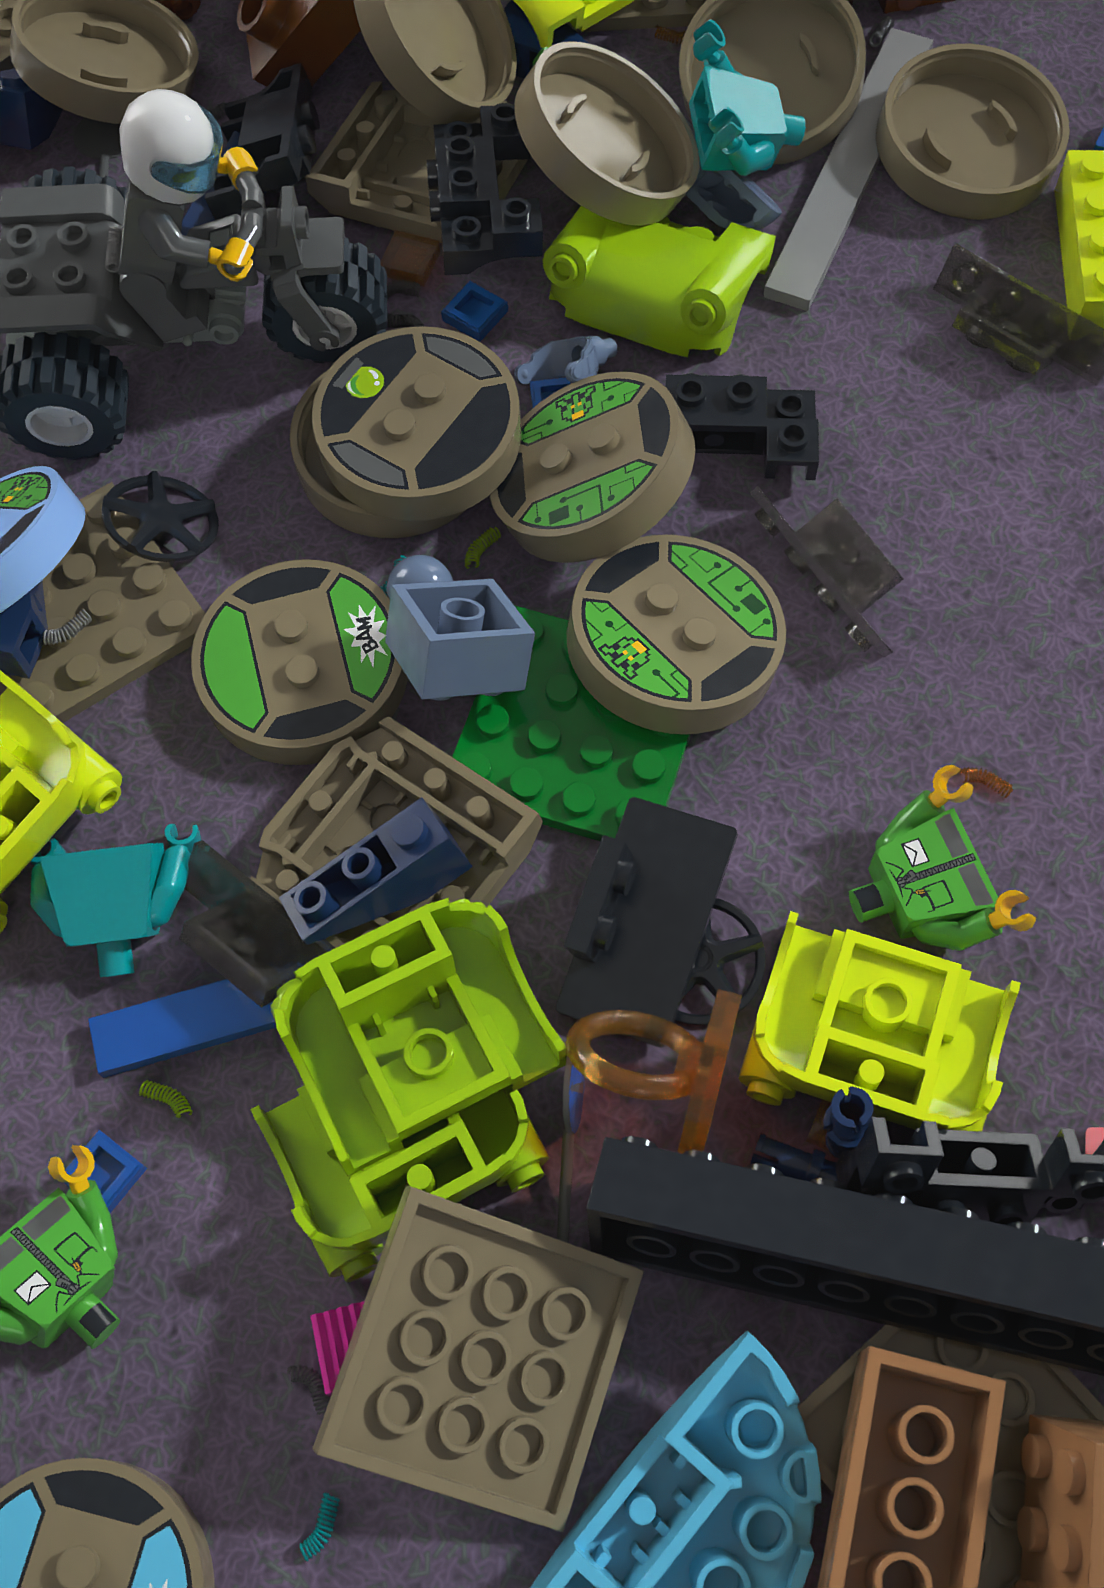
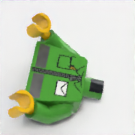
[849,765,1036,951]
[0,1145,121,1349]

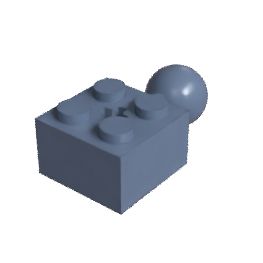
[385,555,535,701]

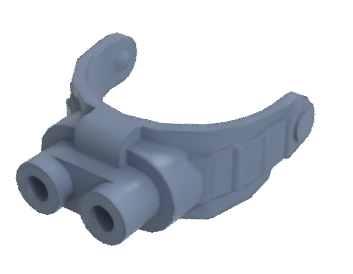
[514,336,618,384]

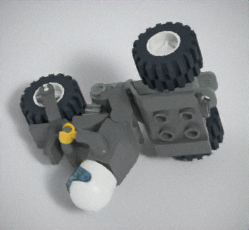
[0,89,387,459]

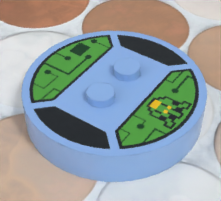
[0,466,86,613]

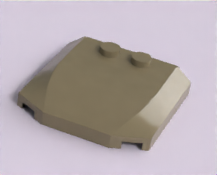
[306,81,528,243]
[248,717,543,950]

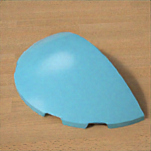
[530,1331,821,1588]

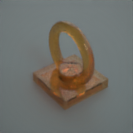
[565,989,742,1154]

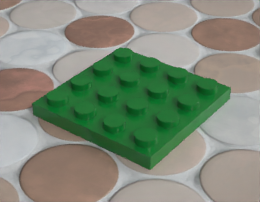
[452,605,691,842]

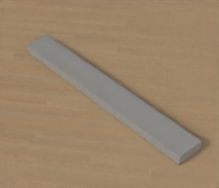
[763,28,934,311]

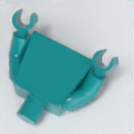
[689,20,806,176]
[30,824,202,977]

